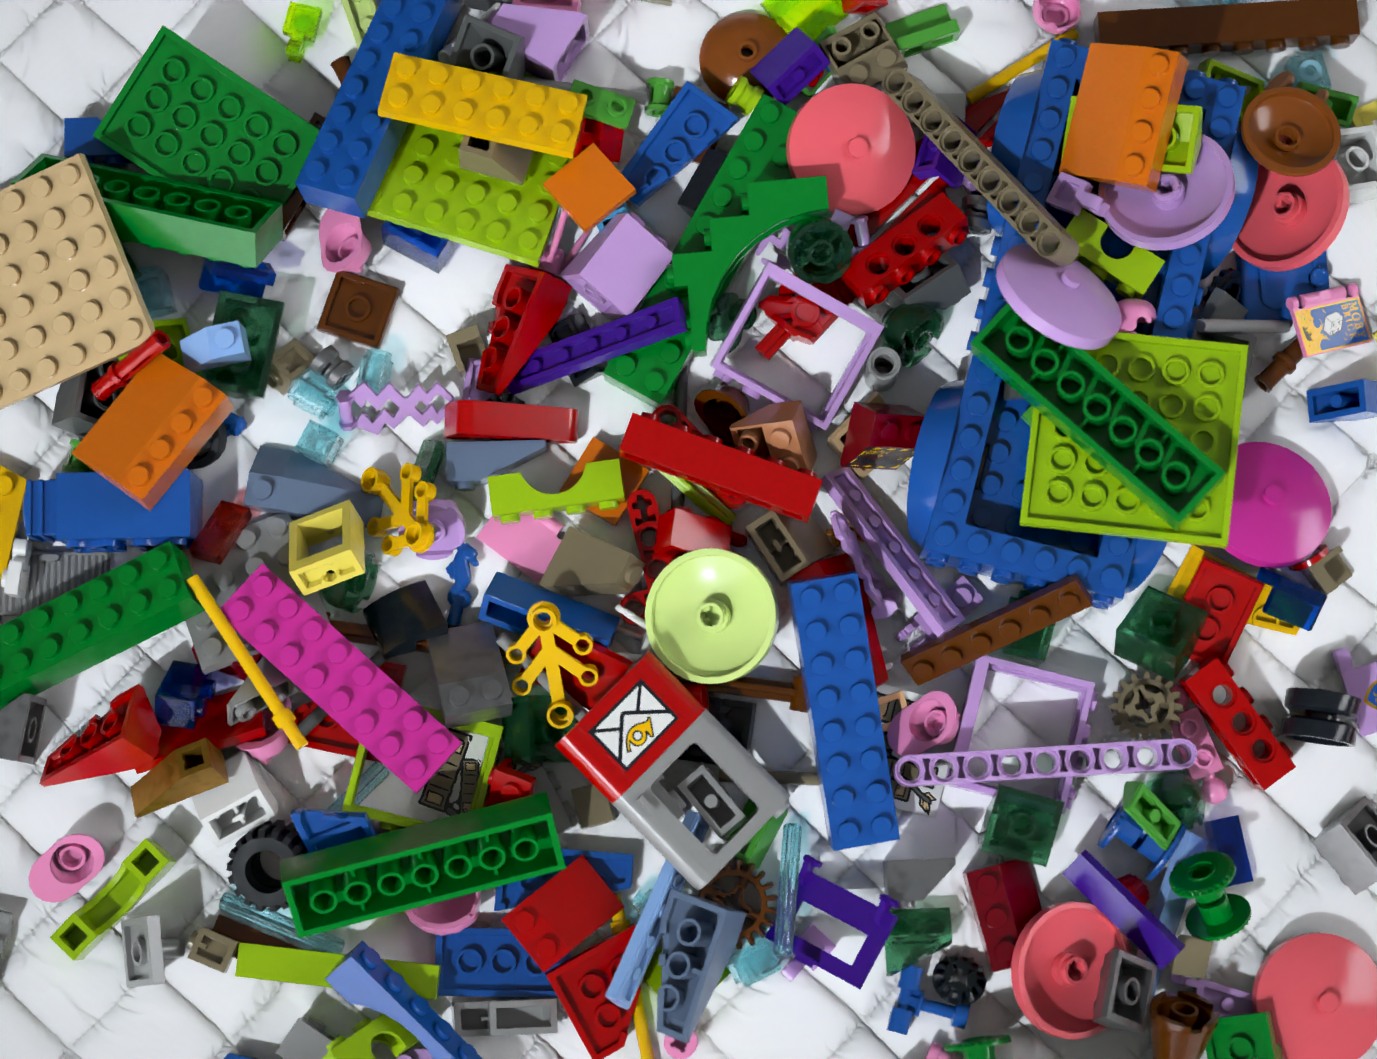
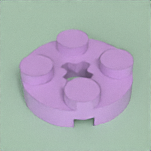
[398,498,465,560]

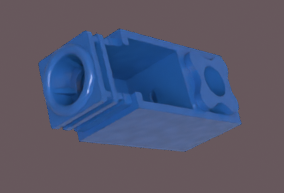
[23,467,203,553]

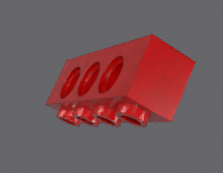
[838,192,970,310]
[1178,657,1296,791]

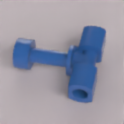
[886,964,971,1035]

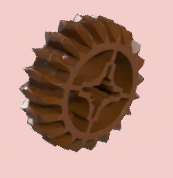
[691,859,778,950]

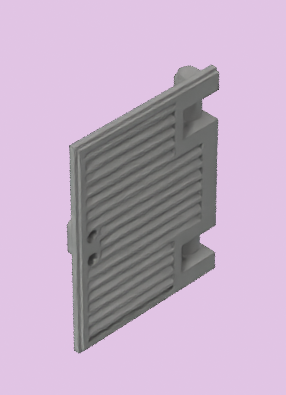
[0,550,111,625]

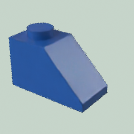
[1306,379,1377,423]

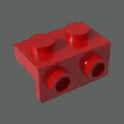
[483,757,536,808]

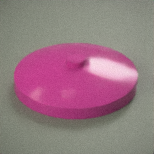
[1224,442,1332,568]

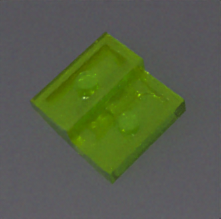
[760,0,849,41]

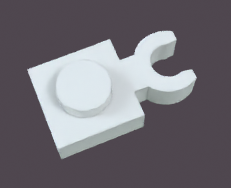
[1,538,33,599]

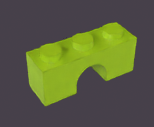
[1056,208,1166,300]
[322,1012,419,1059]

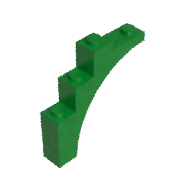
[666,176,829,357]

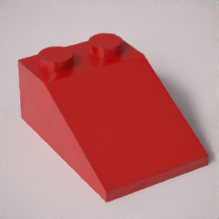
[501,855,624,973]

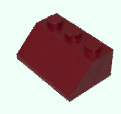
[962,856,1042,973]

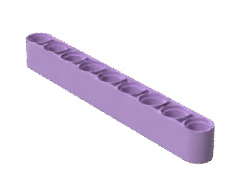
[893,738,1198,787]

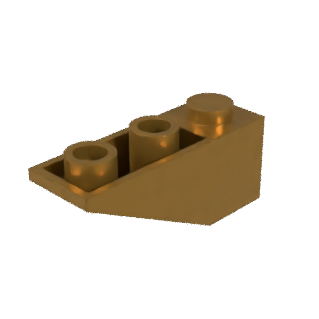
[130,738,229,818]

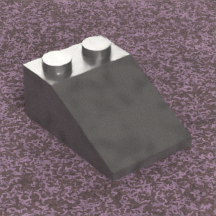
[427,621,513,729]

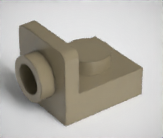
[262,338,315,396]
[187,926,239,973]

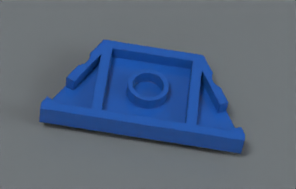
[290,808,377,853]

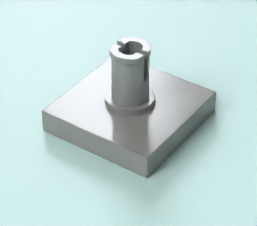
[121,915,185,988]

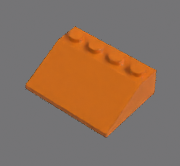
[1059,43,1189,193]
[72,354,234,511]

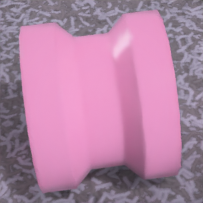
[664,1031,698,1059]

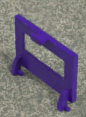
[765,854,899,990]

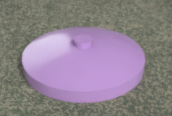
[1098,134,1236,251]
[996,243,1121,350]

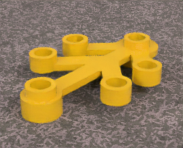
[360,463,436,557]
[506,601,599,729]

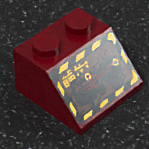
[840,402,925,470]

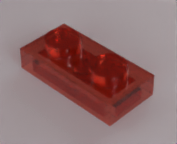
[189,500,253,565]

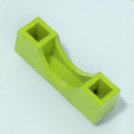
[487,458,625,524]
[50,838,177,961]

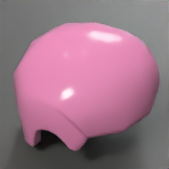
[1032,0,1081,34]
[1117,298,1157,333]

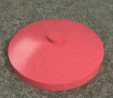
[786,83,916,216]
[1232,143,1350,272]
[1011,901,1133,1040]
[1252,932,1377,1059]

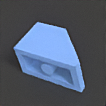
[180,320,251,372]

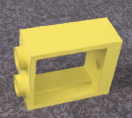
[289,499,365,596]

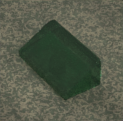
[413,440,446,501]

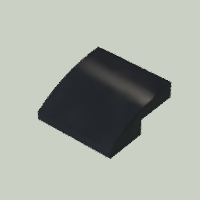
[363,580,448,659]
[677,696,757,766]

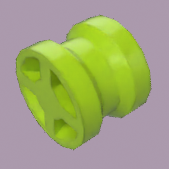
[724,75,764,117]

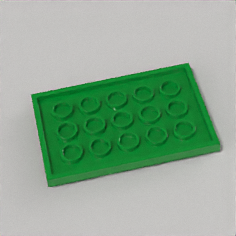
[92,25,320,208]

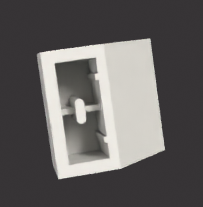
[191,750,278,849]

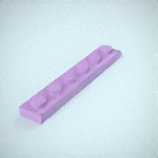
[821,467,966,637]

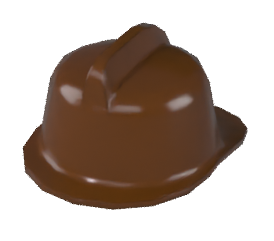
[694,382,750,449]

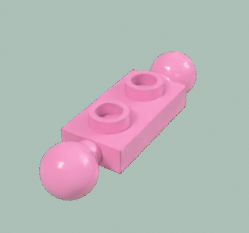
[1162,685,1228,804]

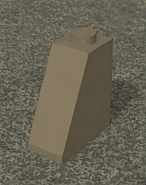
[539,526,645,597]

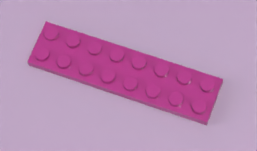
[220,563,462,794]

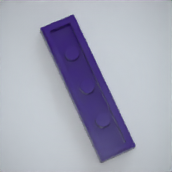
[1062,849,1185,970]

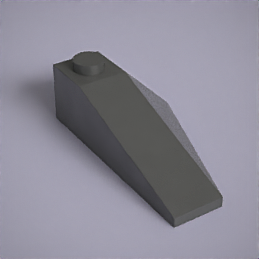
[51,358,125,436]

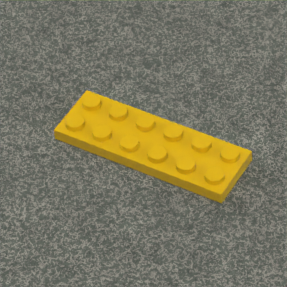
[378,52,588,159]

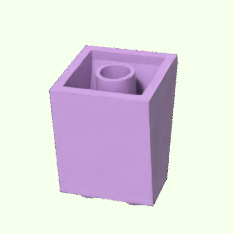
[486,3,590,81]
[559,213,673,318]

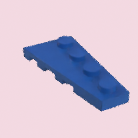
[621,80,741,207]

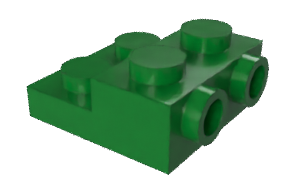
[1206,1011,1283,1059]

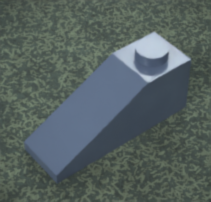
[446,440,547,491]

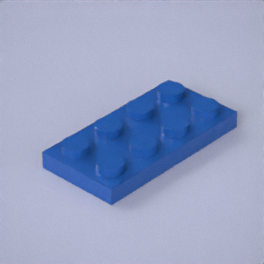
[435,928,571,998]

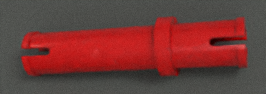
[91,330,171,400]

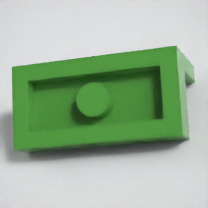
[885,4,960,59]

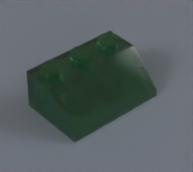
[201,290,285,399]

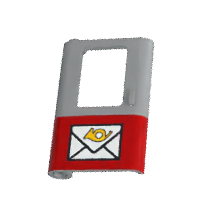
[555,650,790,891]

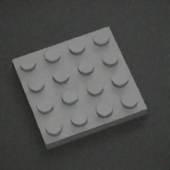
[182,513,330,675]

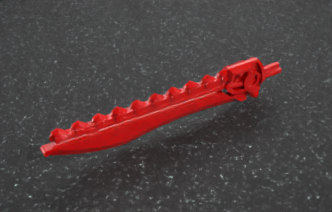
[755,88,1010,361]

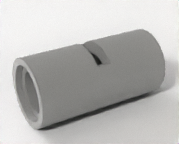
[864,347,901,392]

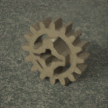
[1110,671,1184,741]

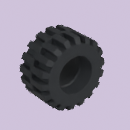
[227,819,308,912]

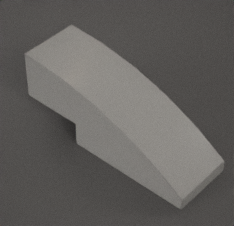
[451,998,558,1037]

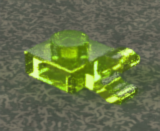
[282,1,323,64]

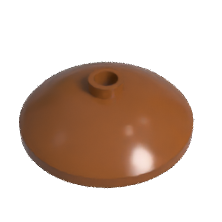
[699,12,788,101]
[1241,87,1341,177]

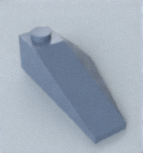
[243,445,384,528]
[657,889,747,1043]

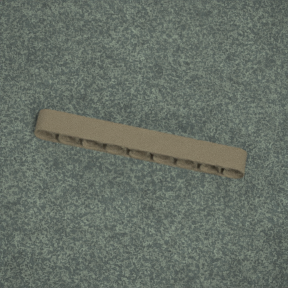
[882,67,1079,266]

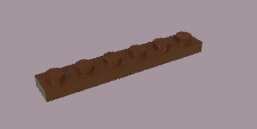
[900,573,1093,686]

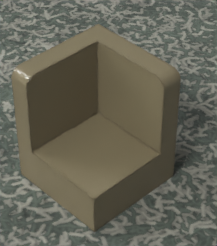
[446,324,486,378]
[1301,545,1353,598]
[571,784,615,829]
[1169,934,1213,979]

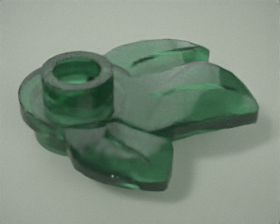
[708,292,757,353]

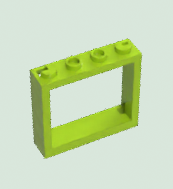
[341,705,503,831]

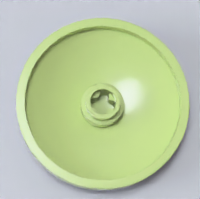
[645,549,779,684]

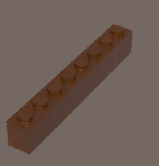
[1093,0,1360,57]

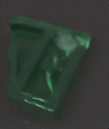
[884,907,952,976]

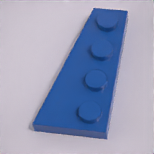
[494,849,634,911]

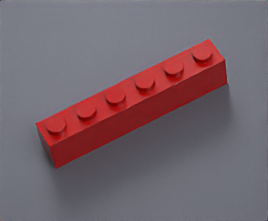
[619,412,823,523]

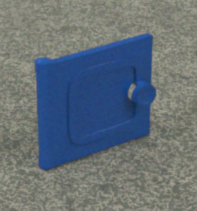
[1235,250,1329,320]

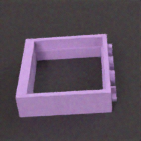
[709,261,884,432]
[946,655,1098,815]

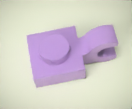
[1046,172,1110,217]
[780,923,836,981]

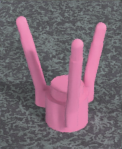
[535,209,591,278]

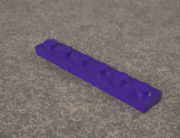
[507,297,688,395]

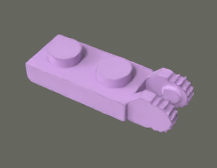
[895,575,985,650]
[1167,974,1253,1017]

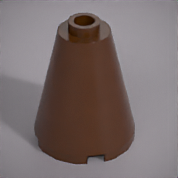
[1149,991,1219,1059]

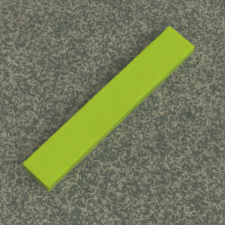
[235,942,441,1000]

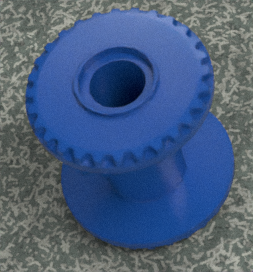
[1097,802,1187,880]

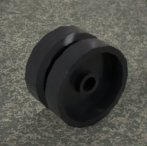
[1280,688,1361,747]

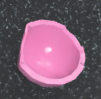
[405,891,481,935]

